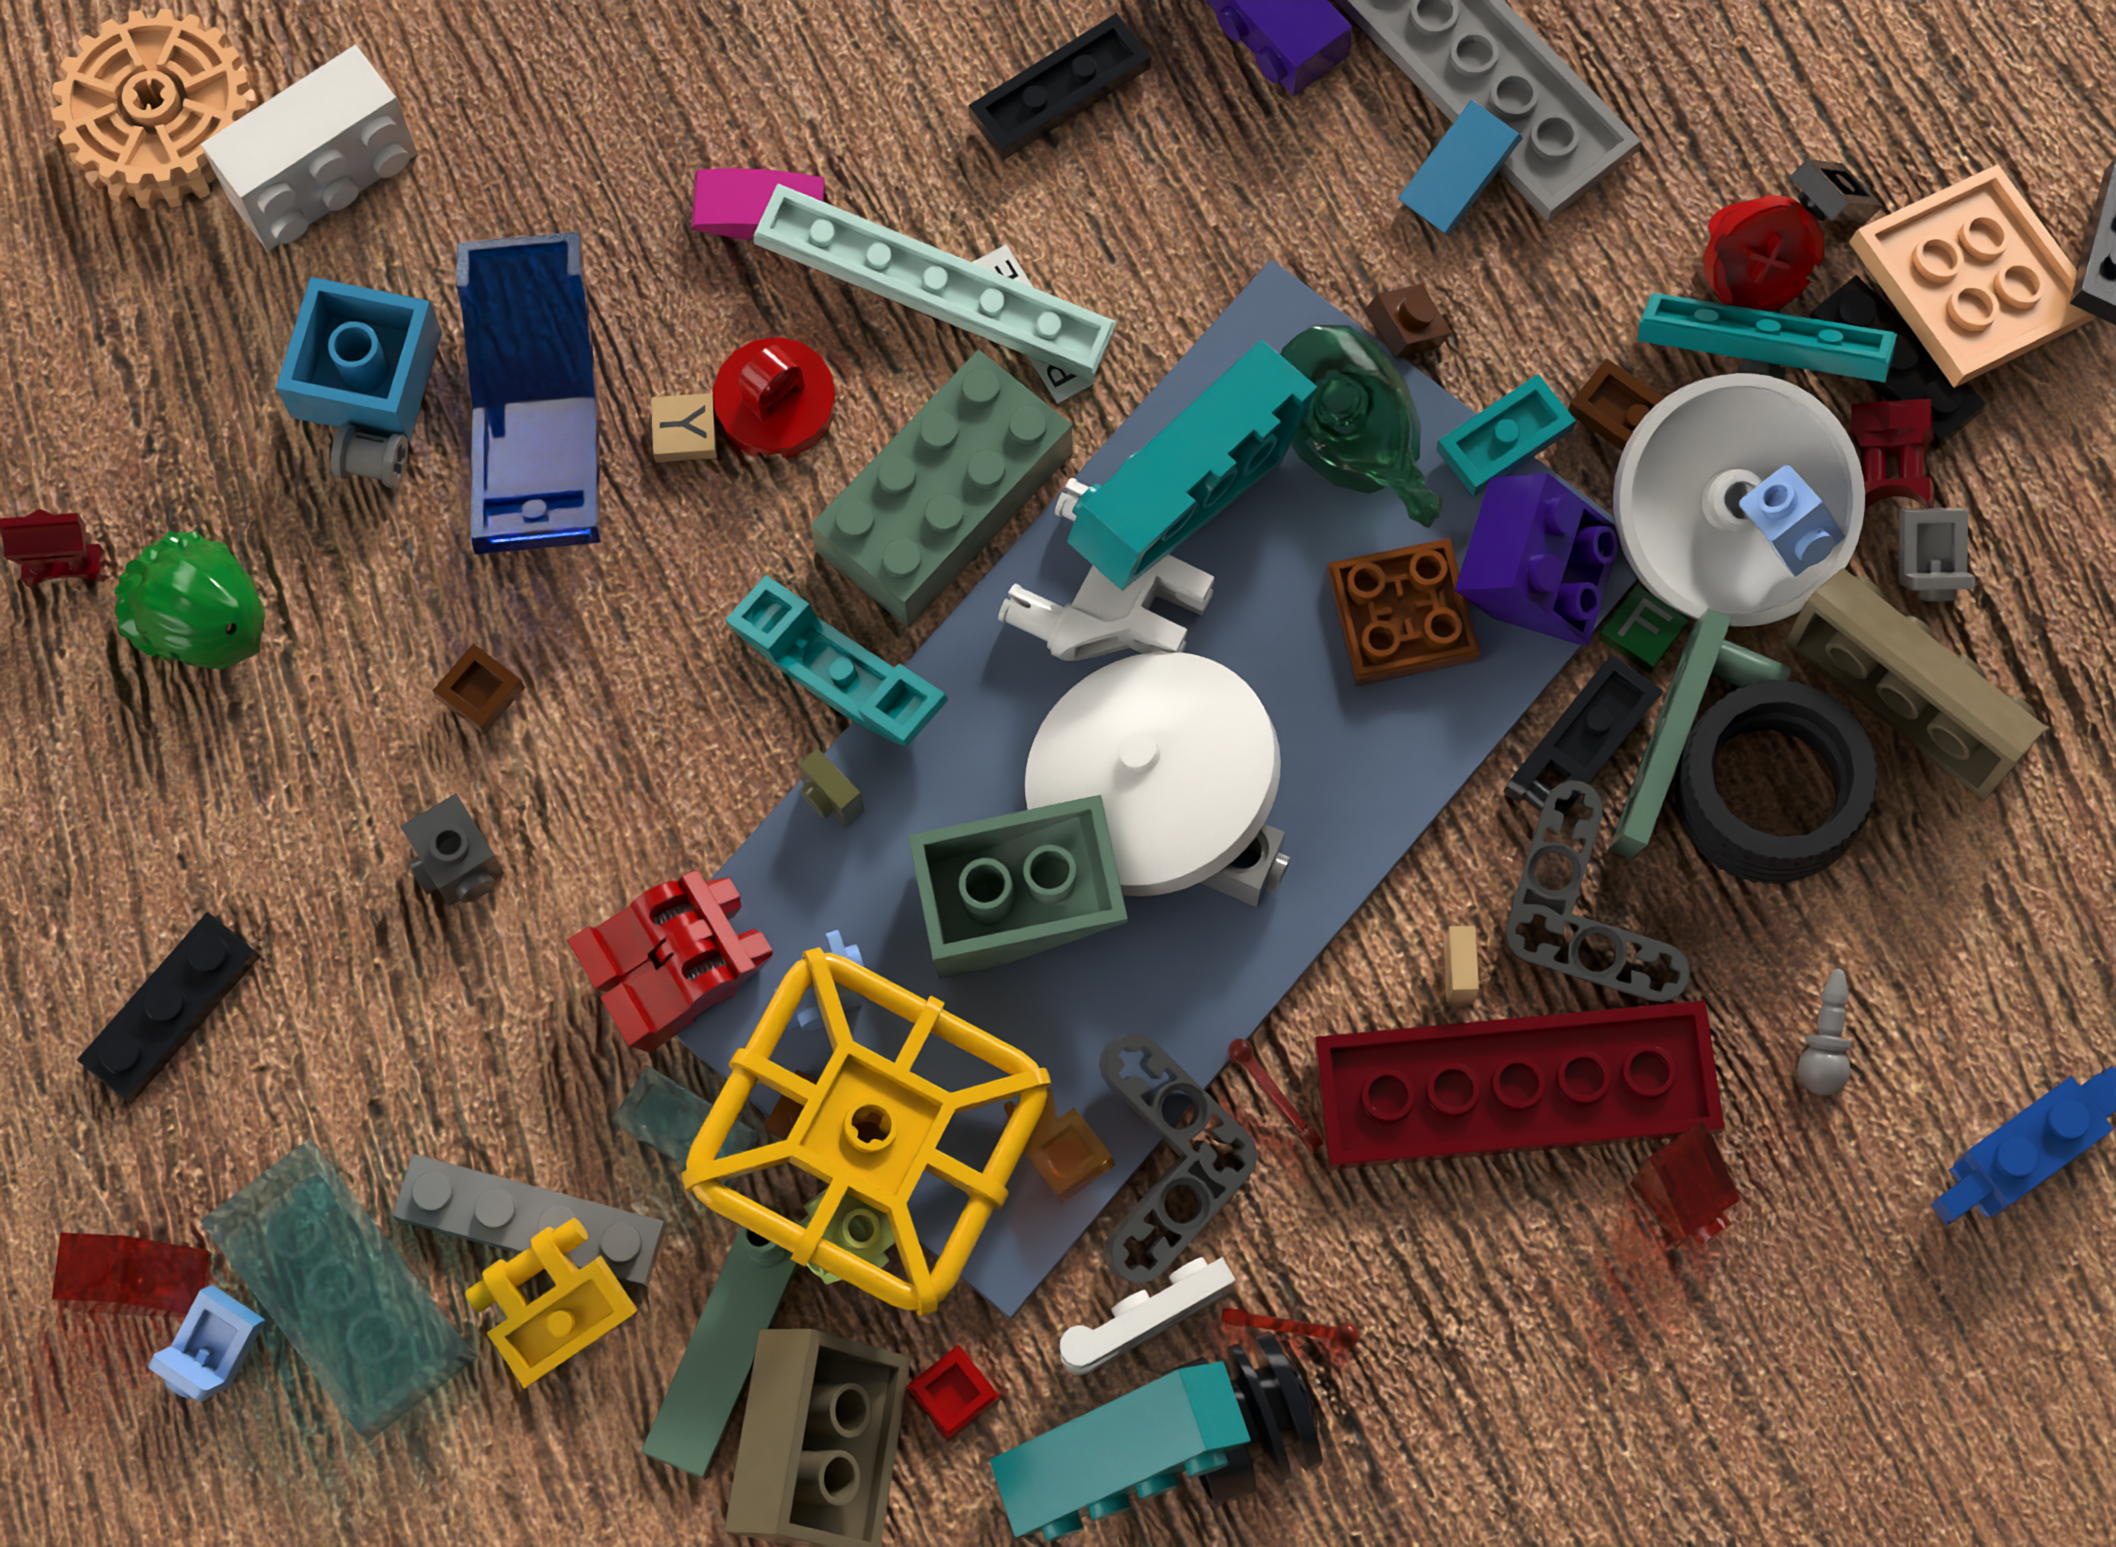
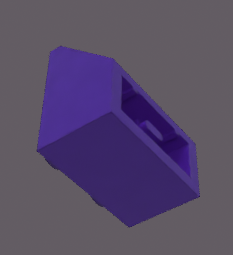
[1455,473,1620,645]

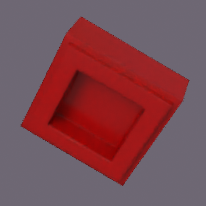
[906,1344,1001,1442]

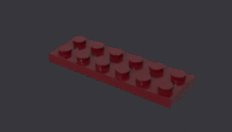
[1314,1000,1725,1170]

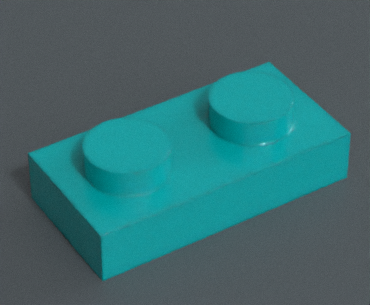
[1436,374,1576,497]

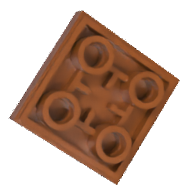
[1327,538,1480,687]

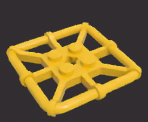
[680,947,1052,1316]

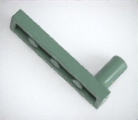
[1607,608,1791,860]
[641,1226,799,1480]

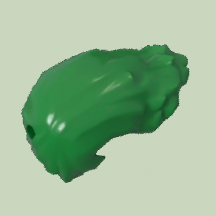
[114,531,265,670]

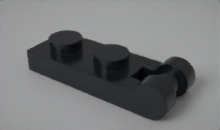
[1503,653,1663,821]

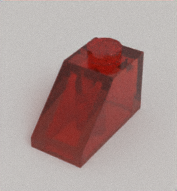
[1630,1121,1740,1249]
[52,1232,212,1318]

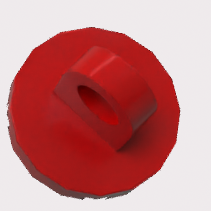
[1704,195,1824,312]

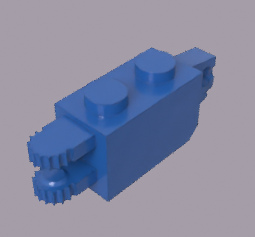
[1930,1066,2116,1227]

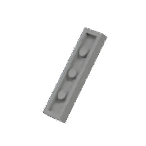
[392,1153,666,1289]

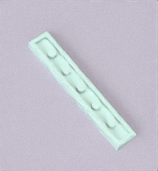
[754,184,1117,381]

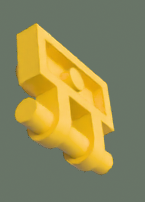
[465,1217,638,1388]

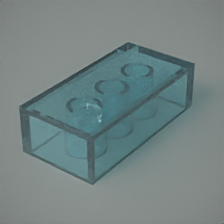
[200,1138,479,1440]

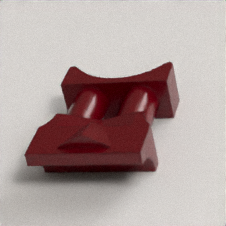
[1851,399,1934,510]
[0,508,105,587]

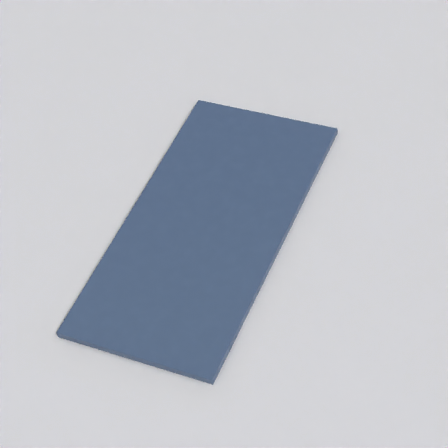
[661,259,1639,1321]

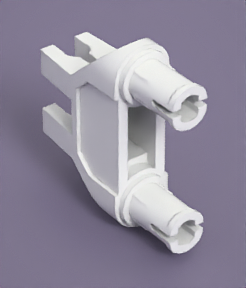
[998,478,1214,661]

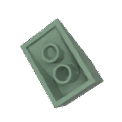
[908,795,1128,978]

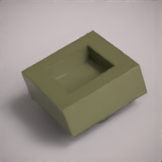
[798,747,864,828]

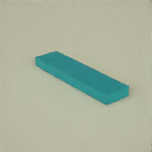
[1637,293,1897,382]

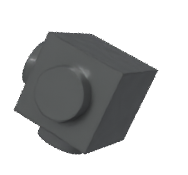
[400,793,504,906]

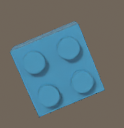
[276,277,442,442]

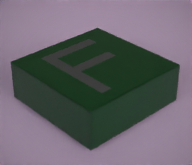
[1599,584,1689,674]

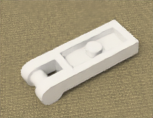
[1060,1257,1236,1375]

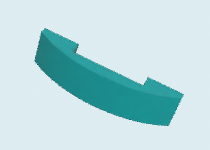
[725,575,948,747]

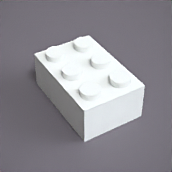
[201,44,418,252]

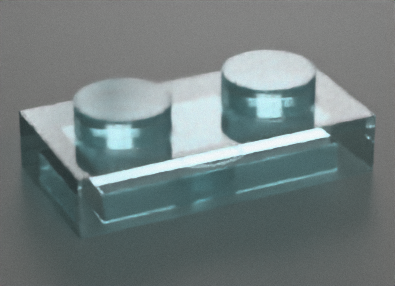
[611,1065,759,1187]

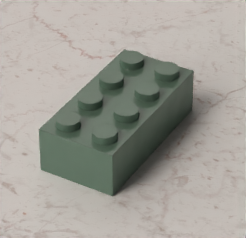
[811,349,1073,628]

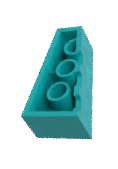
[1067,339,1317,591]

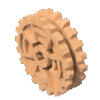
[51,9,259,209]

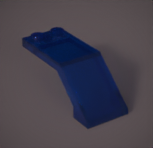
[456,231,601,555]

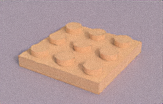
[1849,164,2096,388]

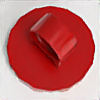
[712,337,836,458]

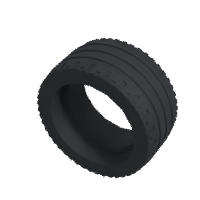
[1675,680,1878,885]

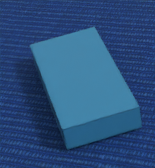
[1398,99,1523,237]

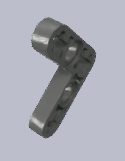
[1505,780,1690,1002]
[1099,1034,1257,1283]

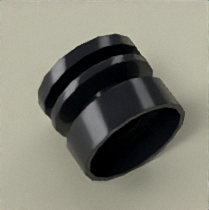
[1162,1331,1323,1508]

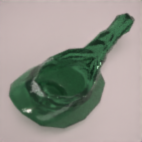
[1280,325,1443,528]

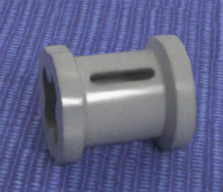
[331,423,408,489]

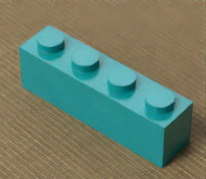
[989,1361,1251,1542]

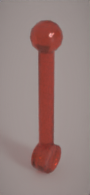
[1228,1038,1324,1153]
[1221,1308,1360,1348]

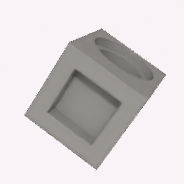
[1199,824,1291,907]

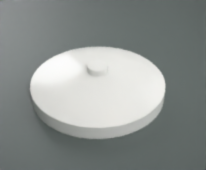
[1613,373,1865,626]
[1025,652,1281,896]

